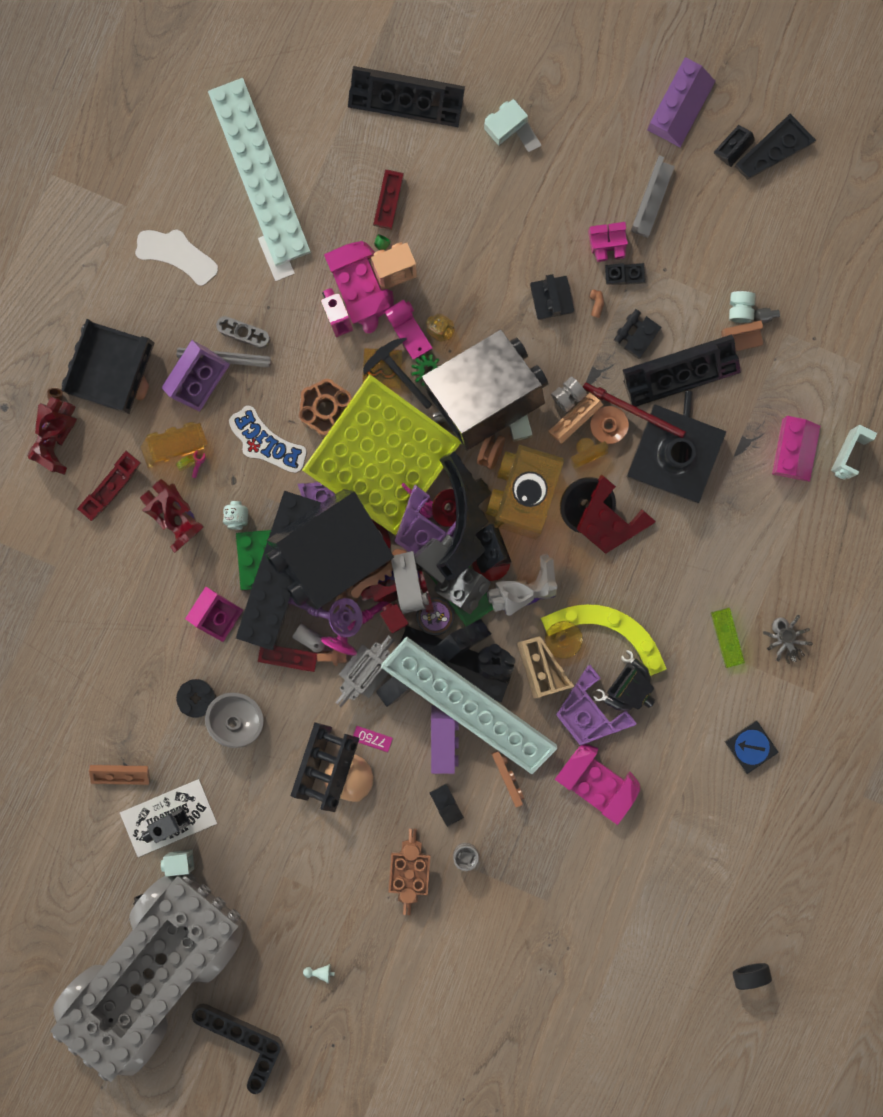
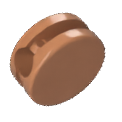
[477,434,505,470]

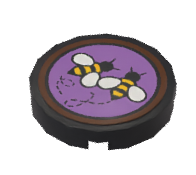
[416,597,454,635]

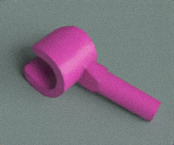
[192,451,206,478]

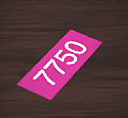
[353,726,393,752]

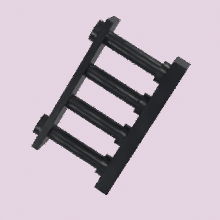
[290,722,360,812]

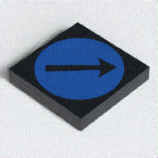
[724,720,779,774]

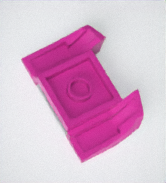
[324,241,394,324]
[555,744,640,825]

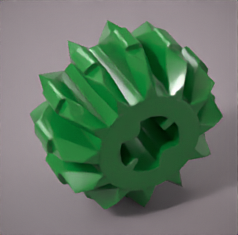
[411,354,440,386]

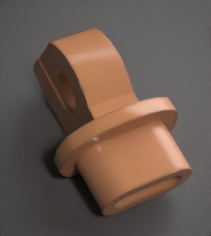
[317,649,346,666]

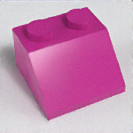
[185,587,243,642]

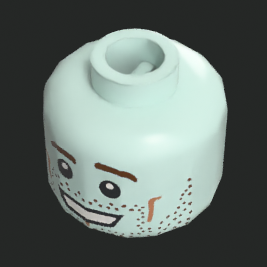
[223,501,248,530]

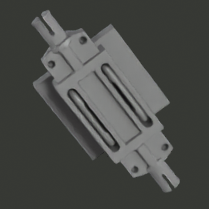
[335,635,395,707]

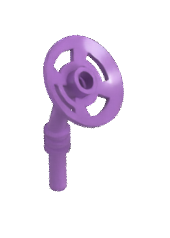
[290,598,362,637]

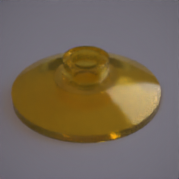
[544,621,583,659]

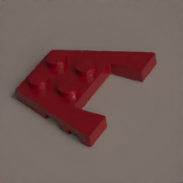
[577,474,656,554]

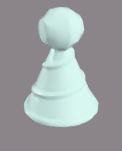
[303,964,335,984]

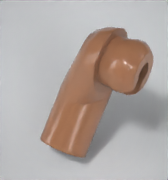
[590,289,604,318]
[135,375,149,400]

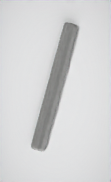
[176,347,271,367]

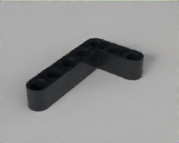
[192,1003,282,1094]

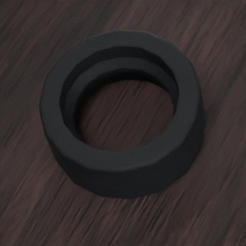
[732,963,772,990]

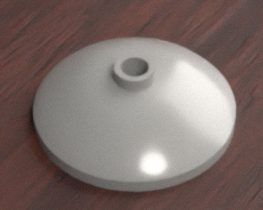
[205,693,263,748]

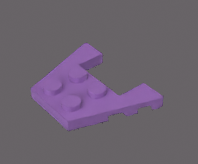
[395,485,456,554]
[556,665,637,745]

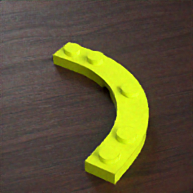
[540,604,667,676]

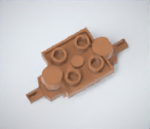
[389,828,430,915]

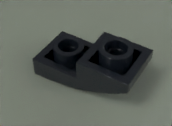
[605,263,646,285]

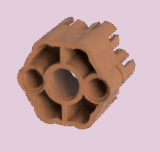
[299,379,352,439]

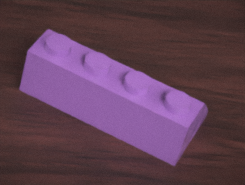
[647,57,715,147]

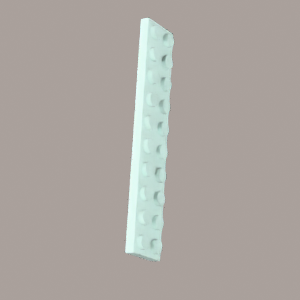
[208,78,311,266]
[381,637,557,774]

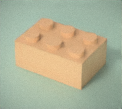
[371,242,417,291]

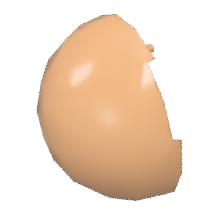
[324,755,374,802]

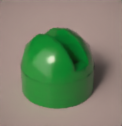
[374,234,391,250]

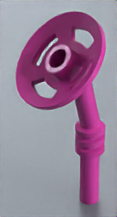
[321,602,389,656]

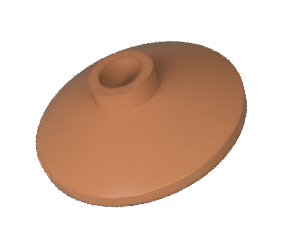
[590,406,629,444]

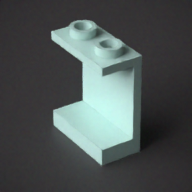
[831,425,877,480]

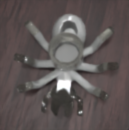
[763,615,813,664]

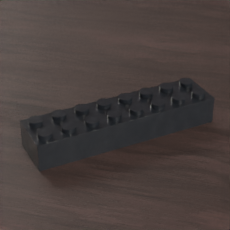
[236,491,322,651]

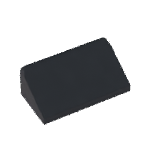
[714,125,755,167]

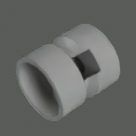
[551,377,587,413]
[453,843,479,871]

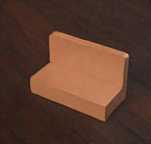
[721,320,763,351]

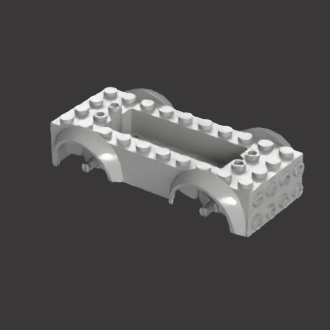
[50,873,243,1082]

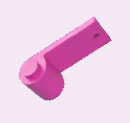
[384,300,433,361]

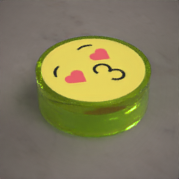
[176,455,196,471]

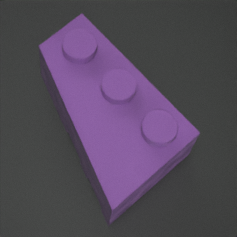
[431,705,459,774]

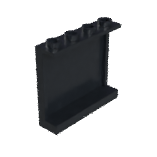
[61,319,155,414]

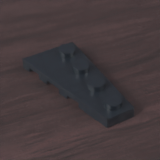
[735,113,816,180]

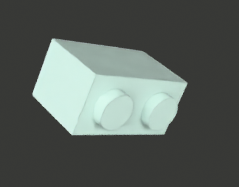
[484,99,528,146]
[161,850,195,877]

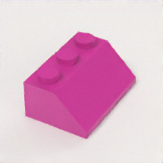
[772,416,820,482]

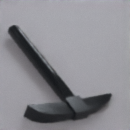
[363,338,432,409]

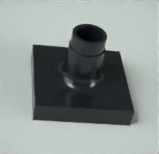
[626,404,727,503]

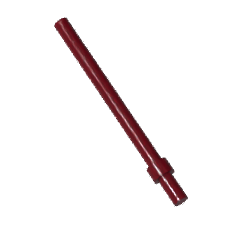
[583,382,686,438]

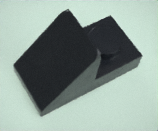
[429,784,464,827]

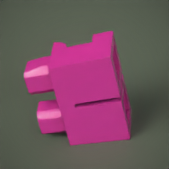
[588,222,628,262]

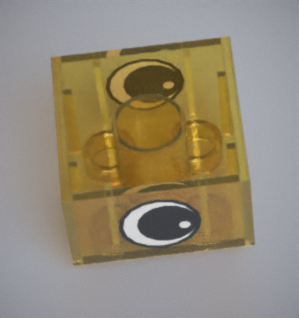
[486,444,564,540]

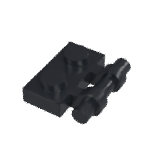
[614,309,662,359]

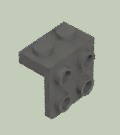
[434,567,491,615]

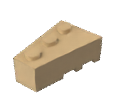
[517,636,575,698]

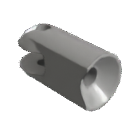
[292,624,326,653]

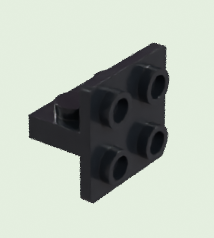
[530,274,574,320]
[475,523,512,573]

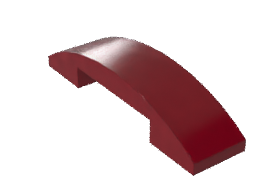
[77,450,141,521]

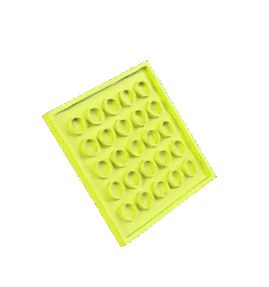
[302,374,461,535]

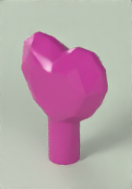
[358,310,385,334]

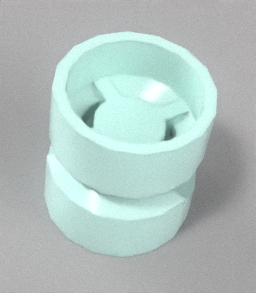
[729,291,756,323]

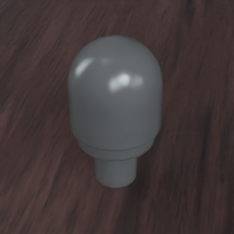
[754,308,780,324]

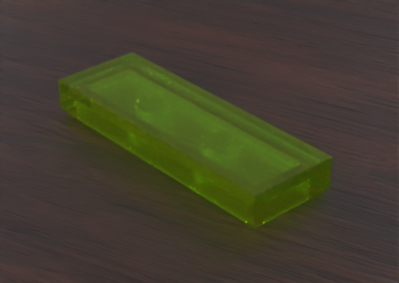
[710,607,745,668]

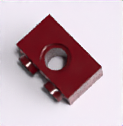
[380,602,409,634]

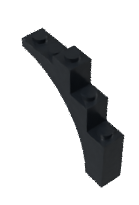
[436,451,492,581]
[376,619,492,707]

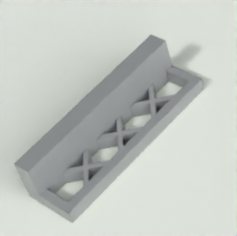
[630,155,675,238]

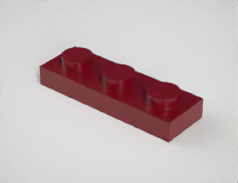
[373,169,404,230]
[257,646,317,672]

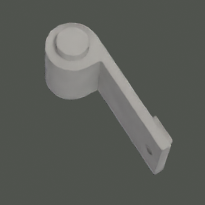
[391,551,429,614]

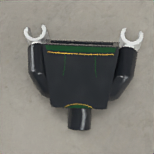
[594,650,655,711]

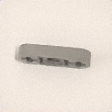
[216,316,270,348]

